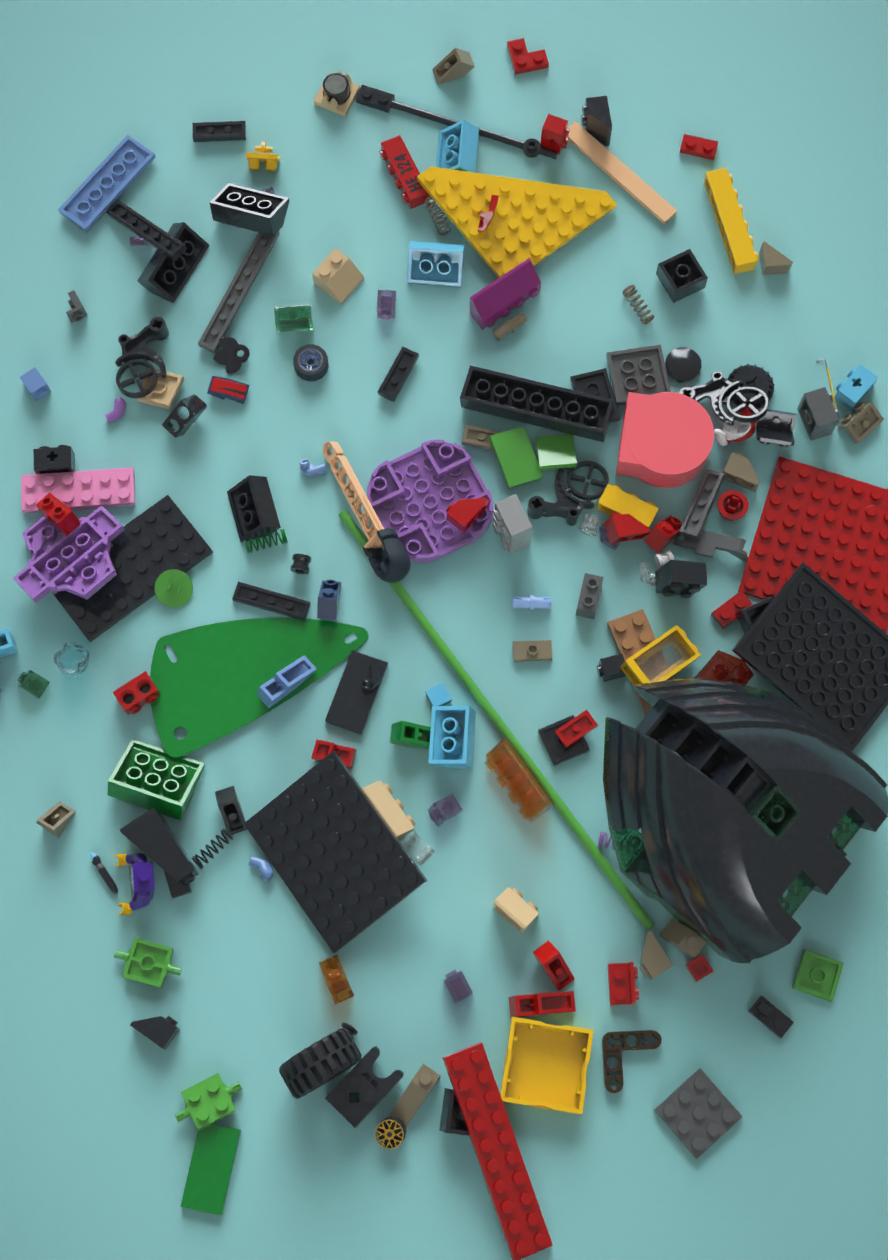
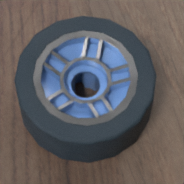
[293,344,329,381]

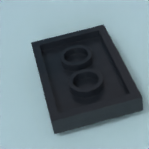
[570,368,620,423]

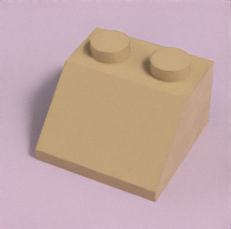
[312,248,364,304]
[492,887,539,934]

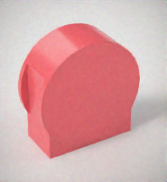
[616,392,714,488]

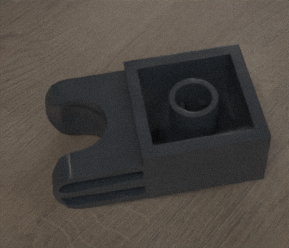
[325,1046,404,1128]

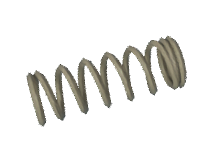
[425,196,451,235]
[622,285,655,324]

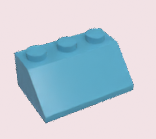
[436,119,479,173]
[407,241,464,286]
[428,706,476,769]

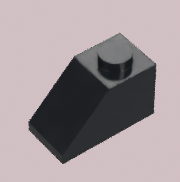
[215,786,247,835]
[130,1016,180,1050]

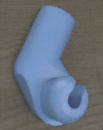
[249,856,273,881]

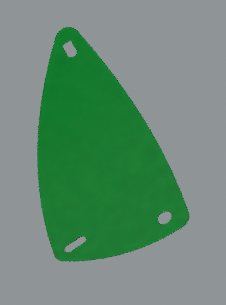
[150,618,368,757]

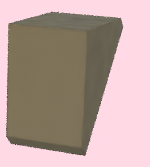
[759,241,793,275]
[36,801,76,838]

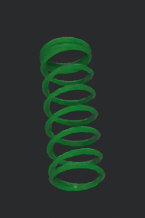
[244,529,288,554]

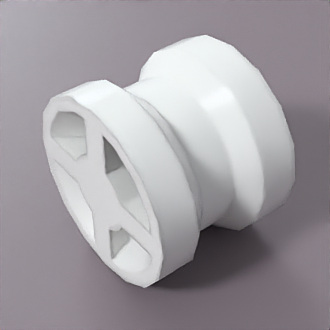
[654,550,675,569]

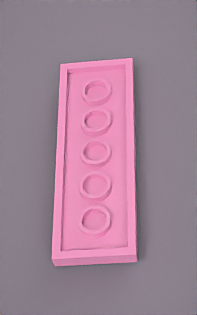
[21,468,135,513]

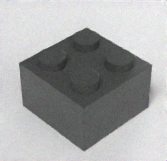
[797,387,840,441]

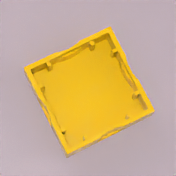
[500,1017,594,1115]

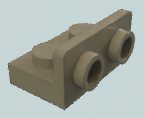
[838,402,884,443]

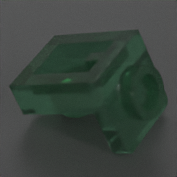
[17,670,50,699]

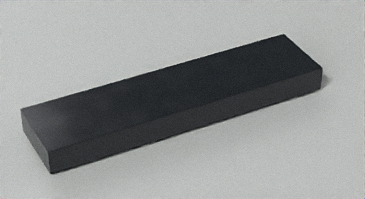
[232,582,311,621]

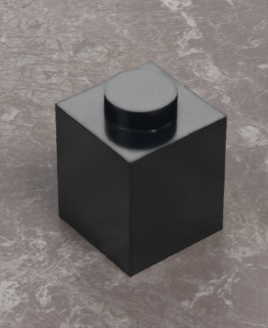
[597,653,626,682]

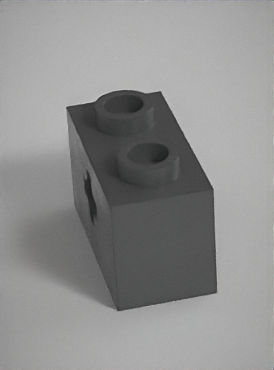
[576,573,604,619]

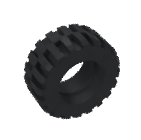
[279,1028,362,1099]

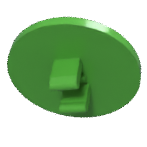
[154,569,193,607]

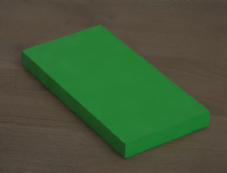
[180,1124,241,1215]

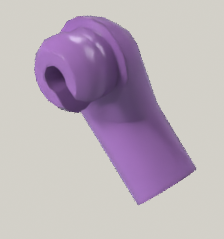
[105,397,126,423]

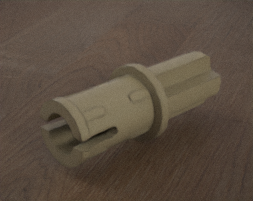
[492,312,527,340]

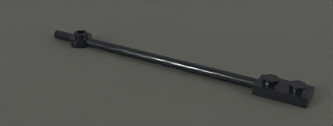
[356,85,558,159]

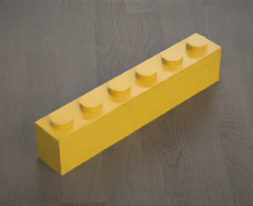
[703,168,759,274]

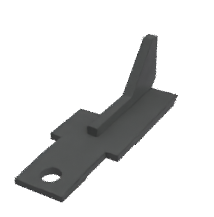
[673,530,748,562]

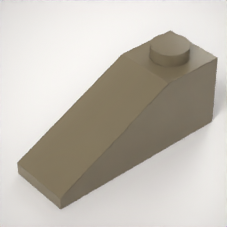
[388,1064,440,1127]

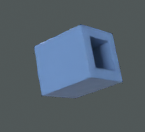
[20,367,51,401]

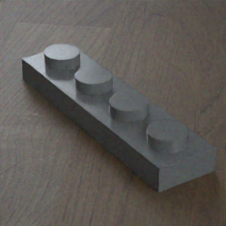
[679,469,725,540]

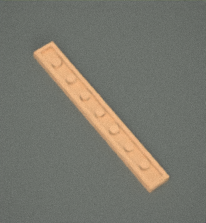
[567,121,677,225]

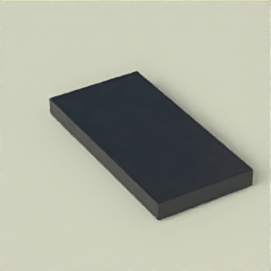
[325,650,388,735]

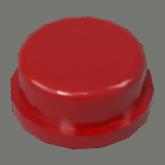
[717,490,749,521]

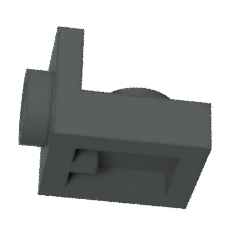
[66,290,87,323]

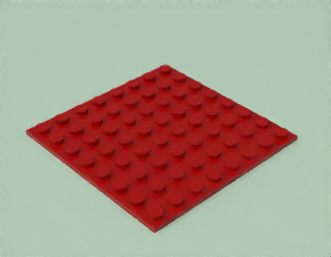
[738,456,888,634]

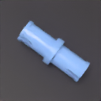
[512,595,551,610]

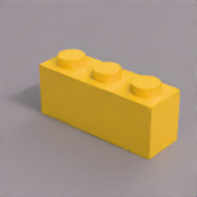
[597,484,659,528]

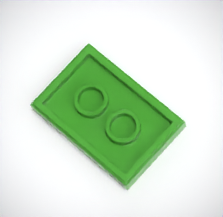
[489,426,543,489]

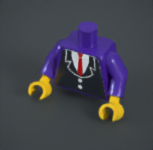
[114,853,155,915]

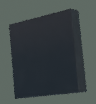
[538,715,590,766]

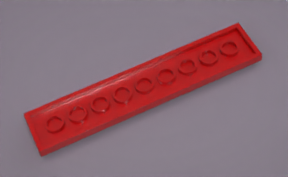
[442,1042,553,1260]

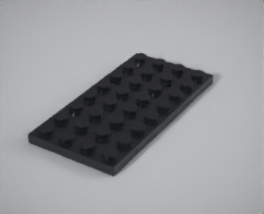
[53,495,213,642]

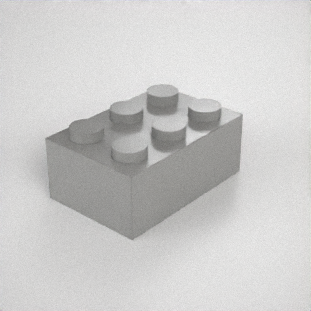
[492,494,533,554]

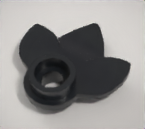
[213,337,250,373]

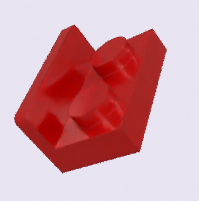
[608,962,639,1005]

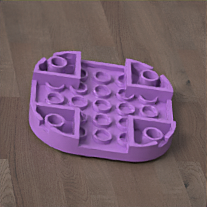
[367,440,493,563]

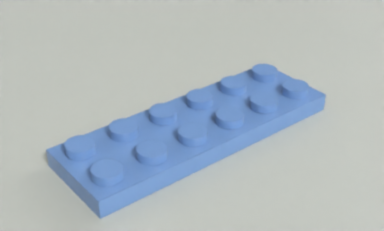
[58,135,156,233]

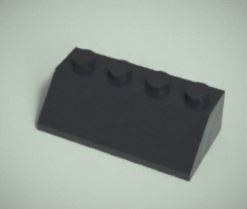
[209,183,289,236]
[137,222,210,303]

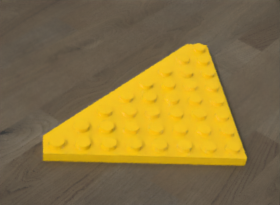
[417,167,617,278]

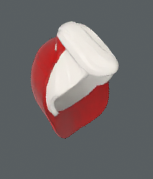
[714,407,760,446]

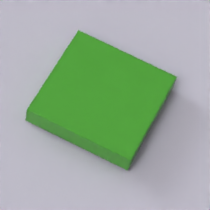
[535,434,577,470]
[792,949,844,1002]

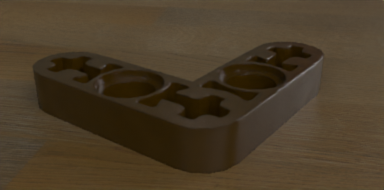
[602,1030,662,1093]

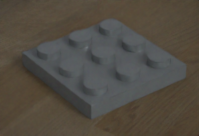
[606,345,671,405]
[654,1068,742,1159]

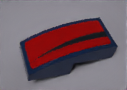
[207,376,250,404]

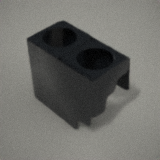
[162,394,207,438]

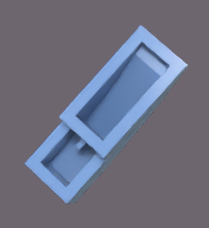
[257,655,317,708]

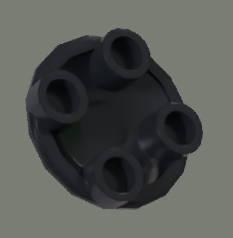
[665,347,702,383]

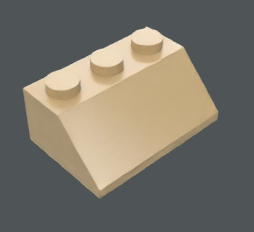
[362,780,416,842]

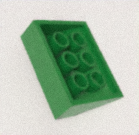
[107,739,205,821]

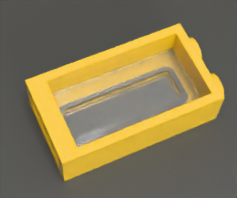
[620,625,701,698]

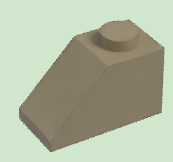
[432,48,475,84]
[723,452,760,492]
[660,919,707,960]
[639,931,673,980]

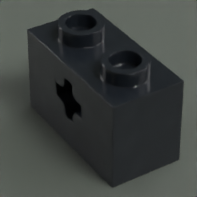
[33,445,75,474]

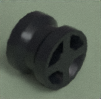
[290,554,311,574]

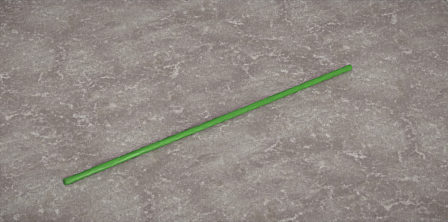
[338,510,655,930]

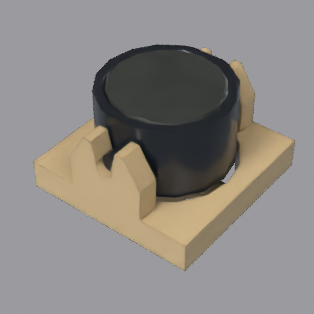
[313,71,360,117]

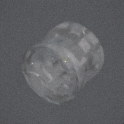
[579,514,602,536]

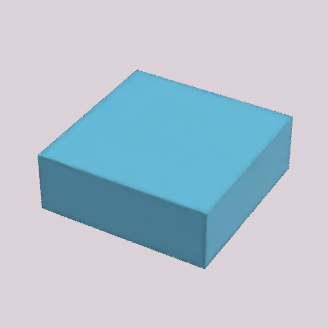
[425,683,452,706]

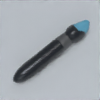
[90,853,118,894]

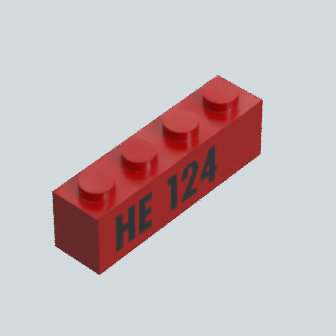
[379,135,430,209]

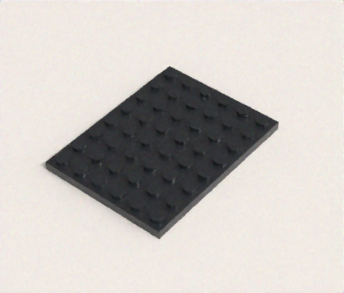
[732,563,888,750]
[245,751,428,953]

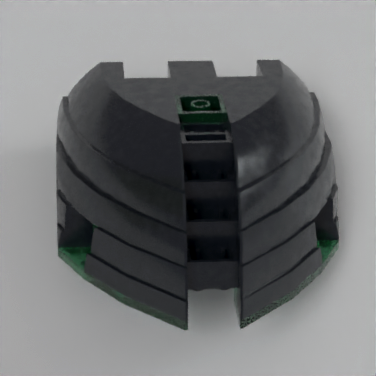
[603,678,888,963]

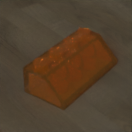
[485,738,552,822]

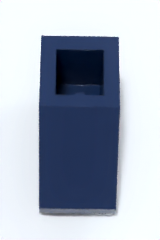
[317,579,341,620]

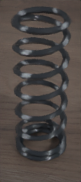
[191,829,233,869]

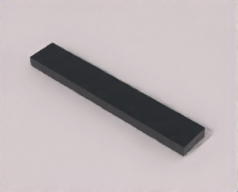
[106,200,188,261]

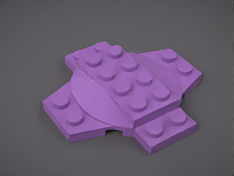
[13,505,125,603]

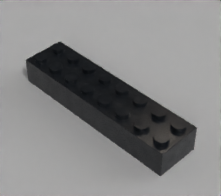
[460,365,614,442]

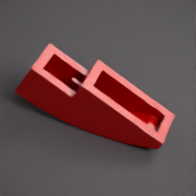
[508,991,576,1018]

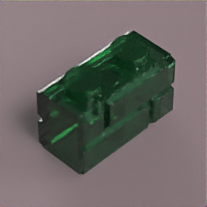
[274,305,313,332]

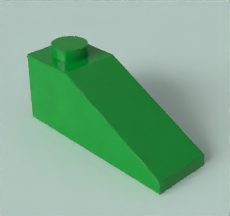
[390,721,431,749]

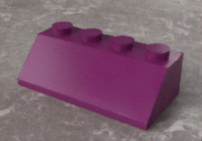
[470,258,541,330]

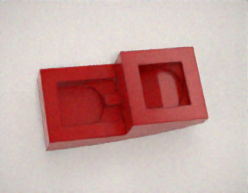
[311,739,357,769]

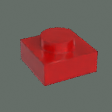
[685,954,714,982]

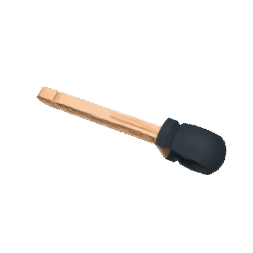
[323,442,411,583]

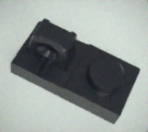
[748,995,794,1038]

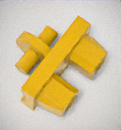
[246,142,280,172]

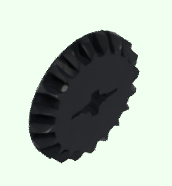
[727,364,775,409]

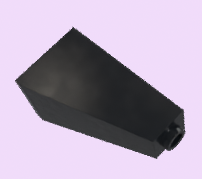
[120,807,199,885]

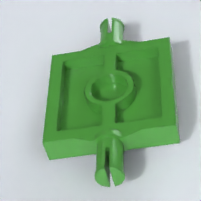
[114,938,182,988]
[175,1073,242,1131]

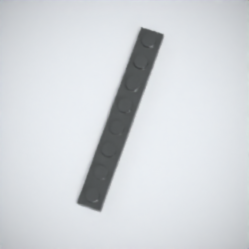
[198,231,280,353]

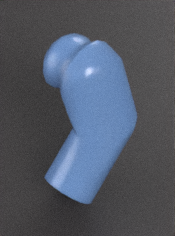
[299,459,327,477]

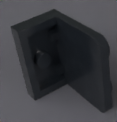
[755,408,797,447]

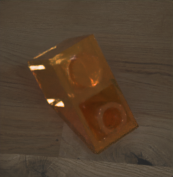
[319,955,354,1004]

